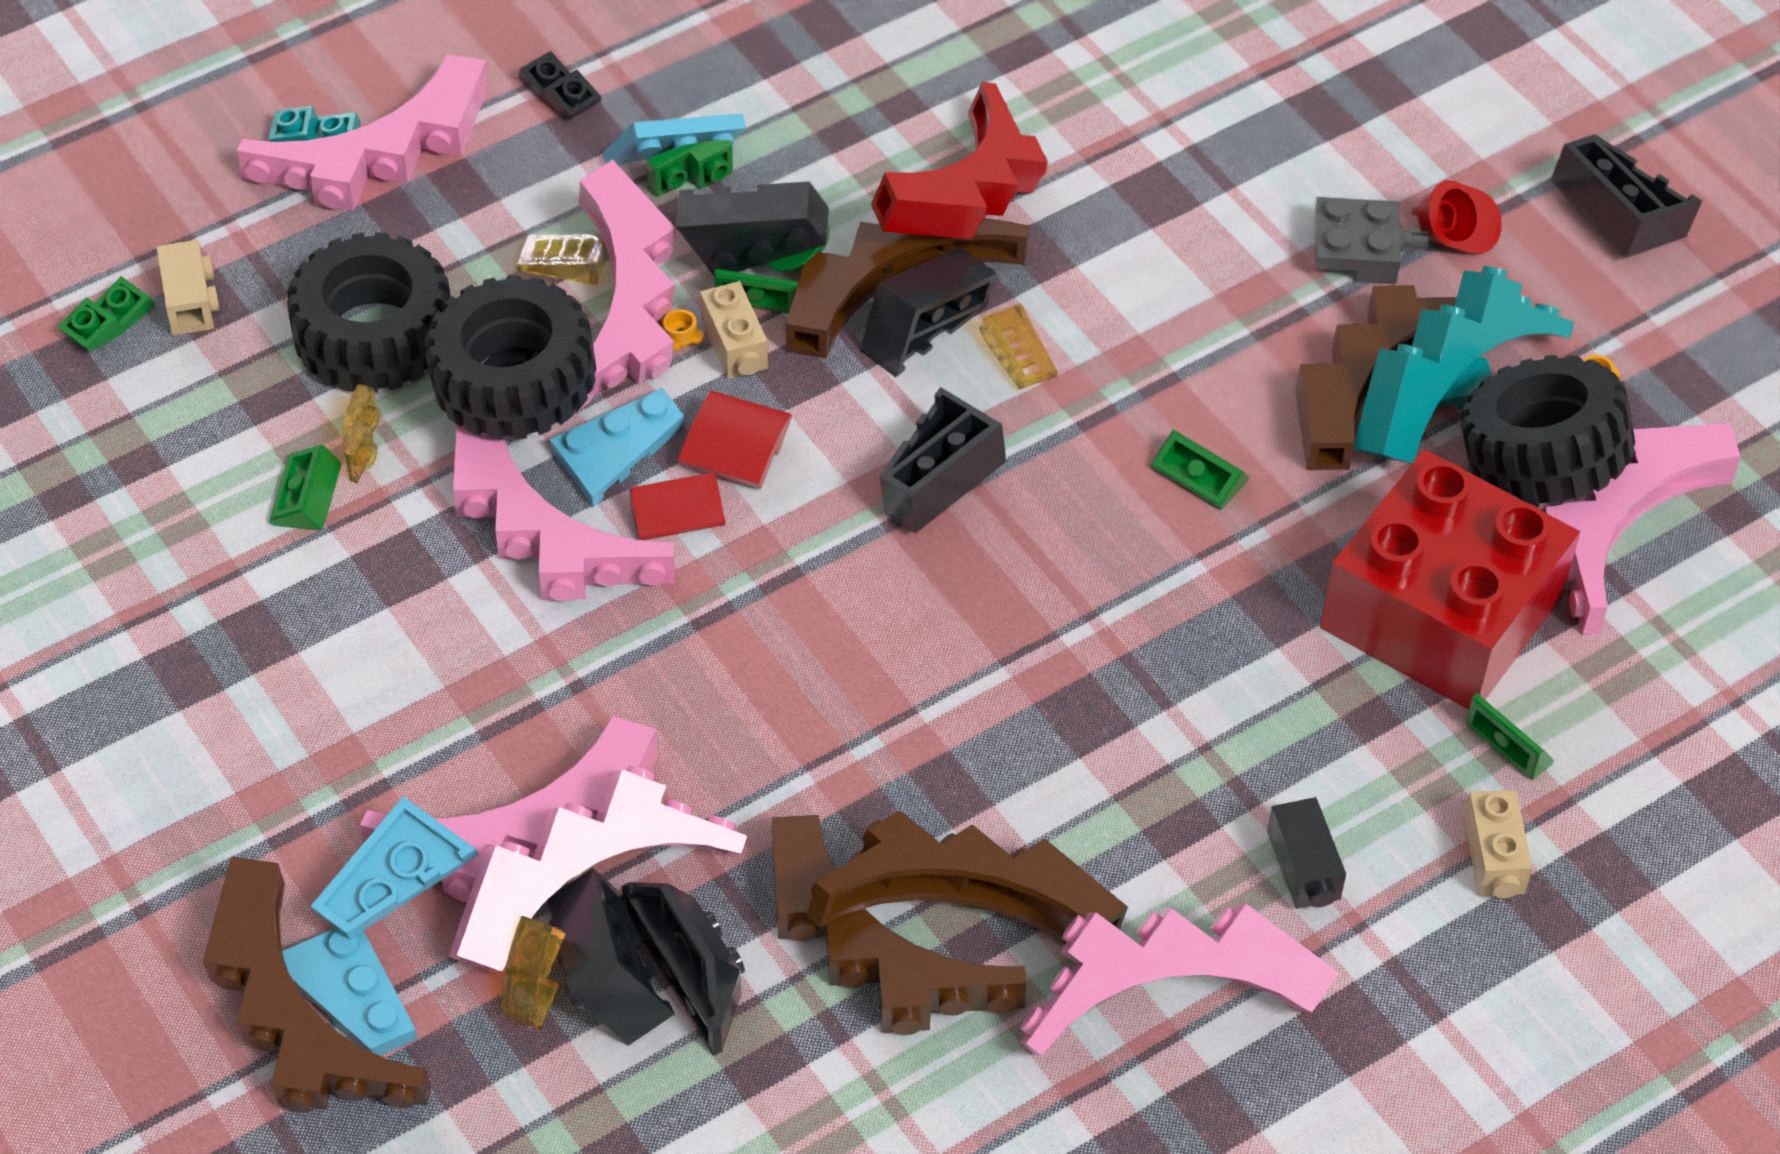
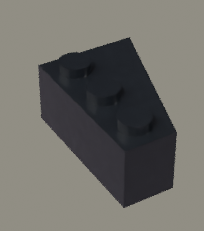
[1550,134,1703,258]
[676,181,829,276]
[859,247,997,378]
[879,387,1006,534]
[547,868,675,1046]

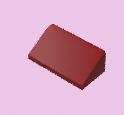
[630,473,725,540]

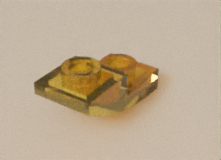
[343,384,380,483]
[502,915,566,1029]

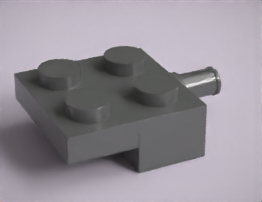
[1315,197,1428,284]

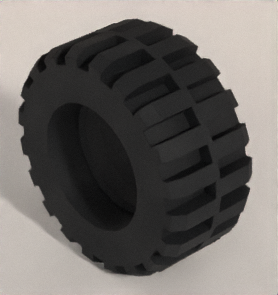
[287,232,451,393]
[425,275,597,440]
[1460,355,1635,507]

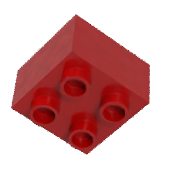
[1320,449,1581,710]

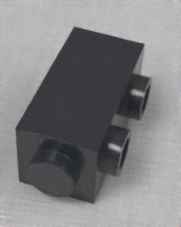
[1267,797,1346,909]

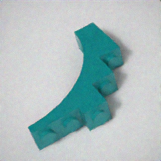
[1353,266,1575,464]

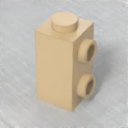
[156,240,219,336]
[700,281,768,379]
[1463,790,1532,898]

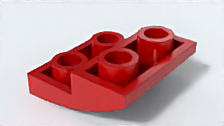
[678,390,792,489]

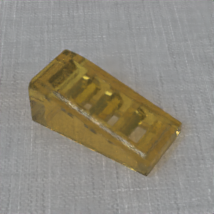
[516,234,608,285]
[979,303,1058,390]

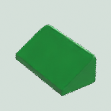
[714,269,798,313]
[1150,429,1250,509]
[269,445,341,530]
[1466,693,1554,780]

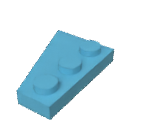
[603,113,746,165]
[550,388,684,507]
[311,796,479,939]
[282,928,417,1056]

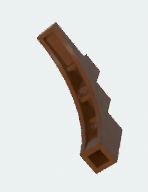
[786,218,1029,359]
[1295,285,1457,470]
[807,810,1128,945]
[771,815,1027,1035]
[203,857,431,1113]

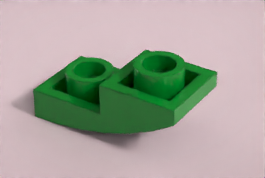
[646,140,733,197]
[57,276,155,352]

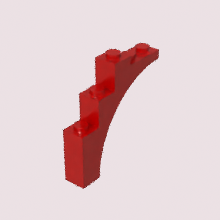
[871,82,1048,239]

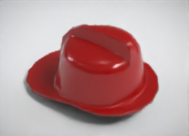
[1411,180,1502,254]

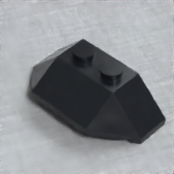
[621,882,745,1056]

